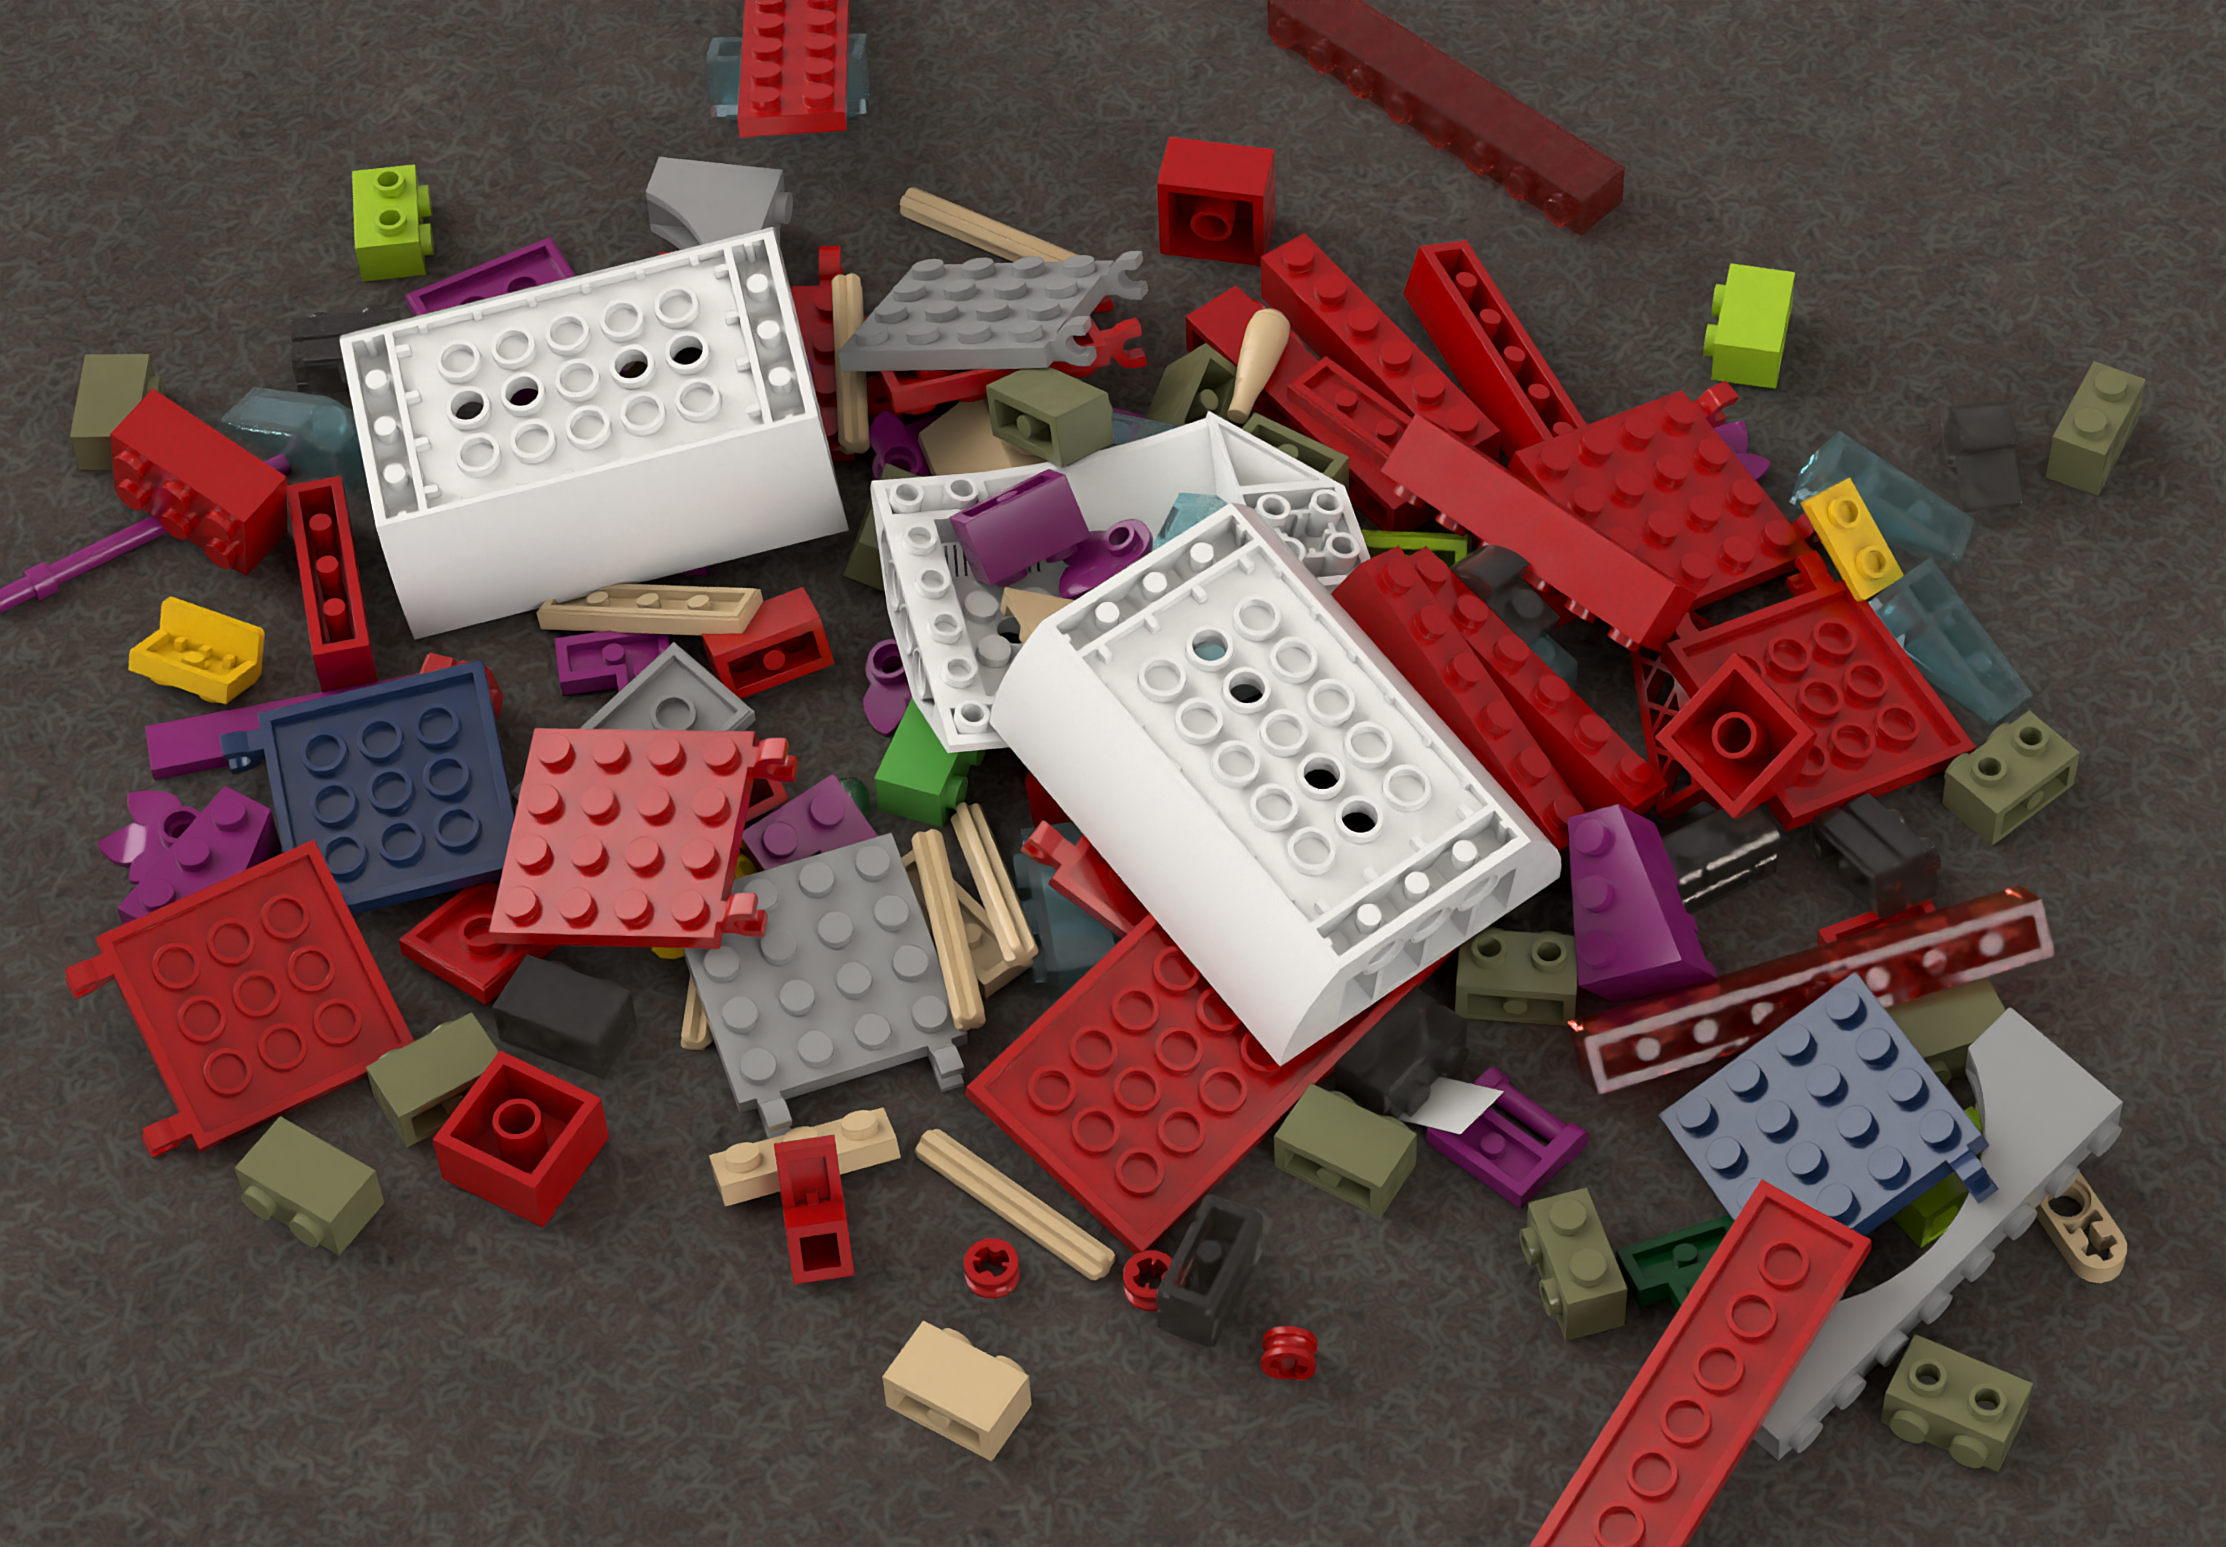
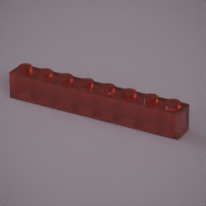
[1267,0,1625,236]
[1567,885,2055,1095]

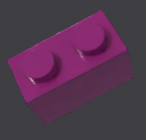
[949,469,1091,588]

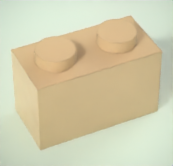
[882,1321,1032,1461]

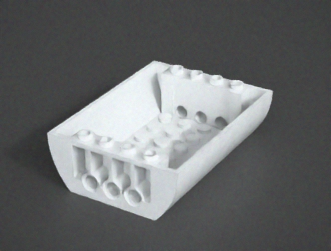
[340,227,849,639]
[989,503,1561,1066]

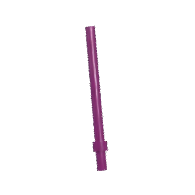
[0,453,291,613]

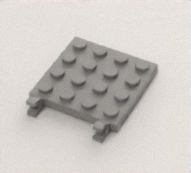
[838,251,1148,372]
[682,833,968,1139]

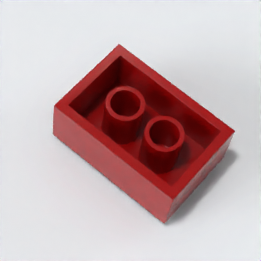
[110,388,288,576]

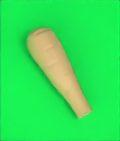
[1227,308,1290,424]

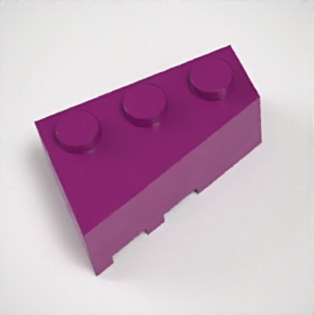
[117,786,281,925]
[1567,804,1718,1002]

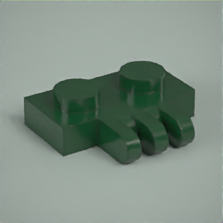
[1616,1214,1735,1312]

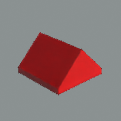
[1655,652,1818,819]

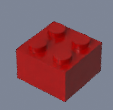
[1157,137,1276,266]
[432,1050,609,1228]

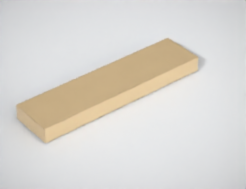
[537,584,763,636]

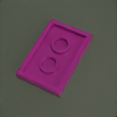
[405,237,575,317]

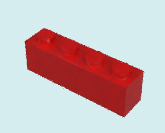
[287,475,378,692]

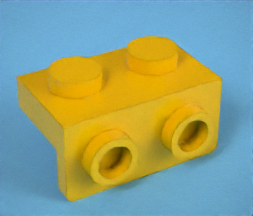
[1800,477,1905,602]
[128,597,265,704]

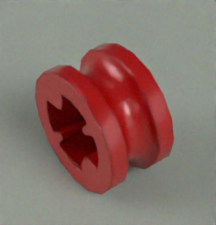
[964,1238,1020,1299]
[1123,1250,1179,1311]
[1261,1326,1318,1380]

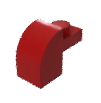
[774,1135,855,1285]

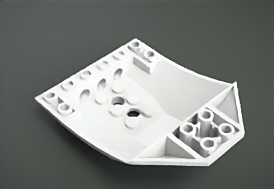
[870,411,1371,753]

